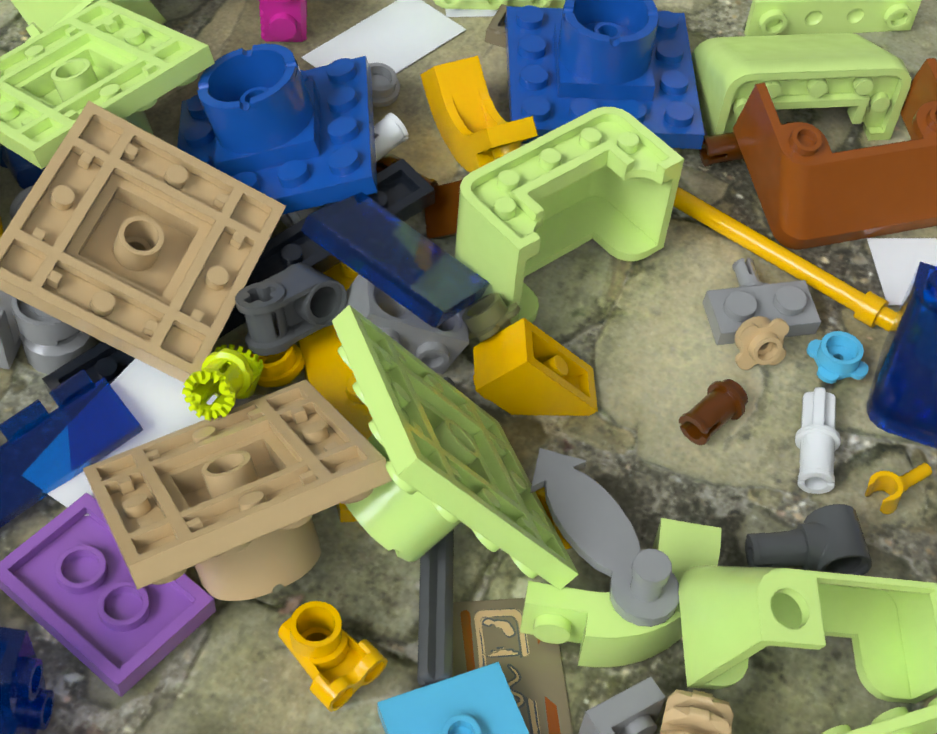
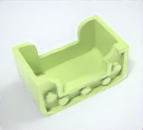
[453,107,684,324]

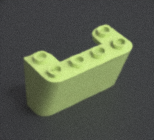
[678,565,937,704]

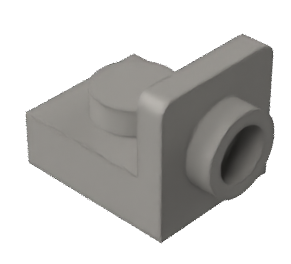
[578,676,666,734]

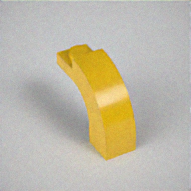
[420,56,538,172]

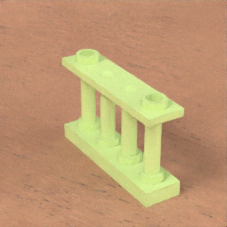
[744,0,922,36]

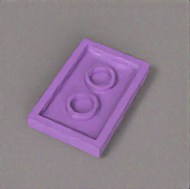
[0,492,216,697]

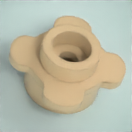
[735,316,789,370]

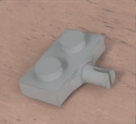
[703,258,821,345]

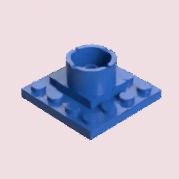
[505,0,705,149]
[177,43,378,215]

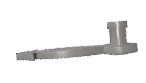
[530,448,679,627]

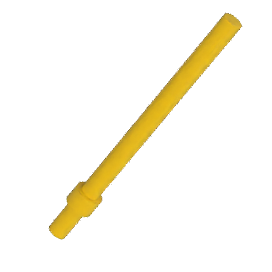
[673,187,923,345]

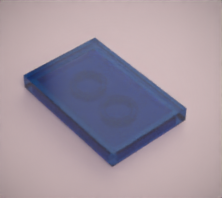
[301,192,490,328]

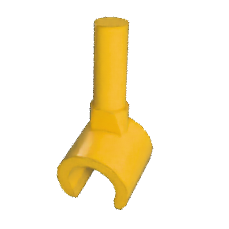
[865,463,932,514]

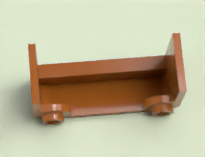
[733,58,937,250]

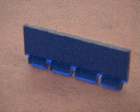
[0,370,143,528]

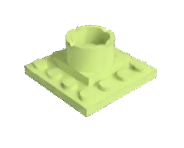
[0,0,215,169]
[332,305,579,590]

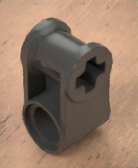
[235,263,347,356]

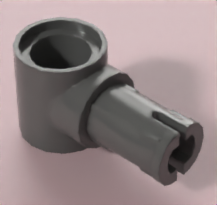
[745,504,872,576]

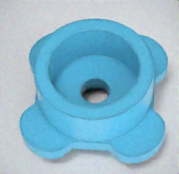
[806,331,869,384]

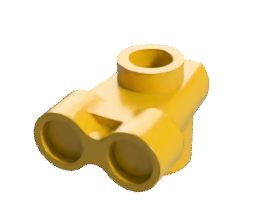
[278,601,388,712]

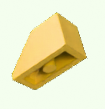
[473,318,598,416]

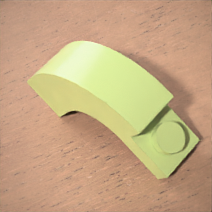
[520,518,721,667]

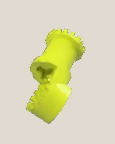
[182,344,264,421]

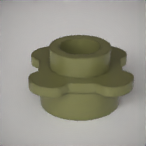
[462,293,520,341]

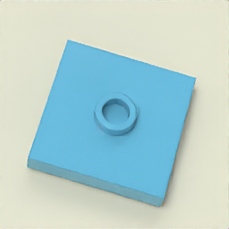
[377,662,529,734]

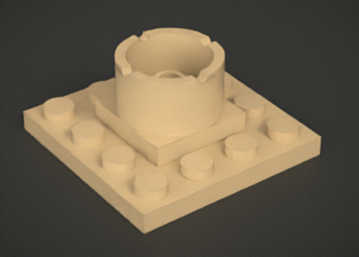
[0,101,286,383]
[83,379,392,601]

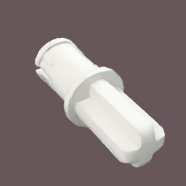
[795,387,841,494]

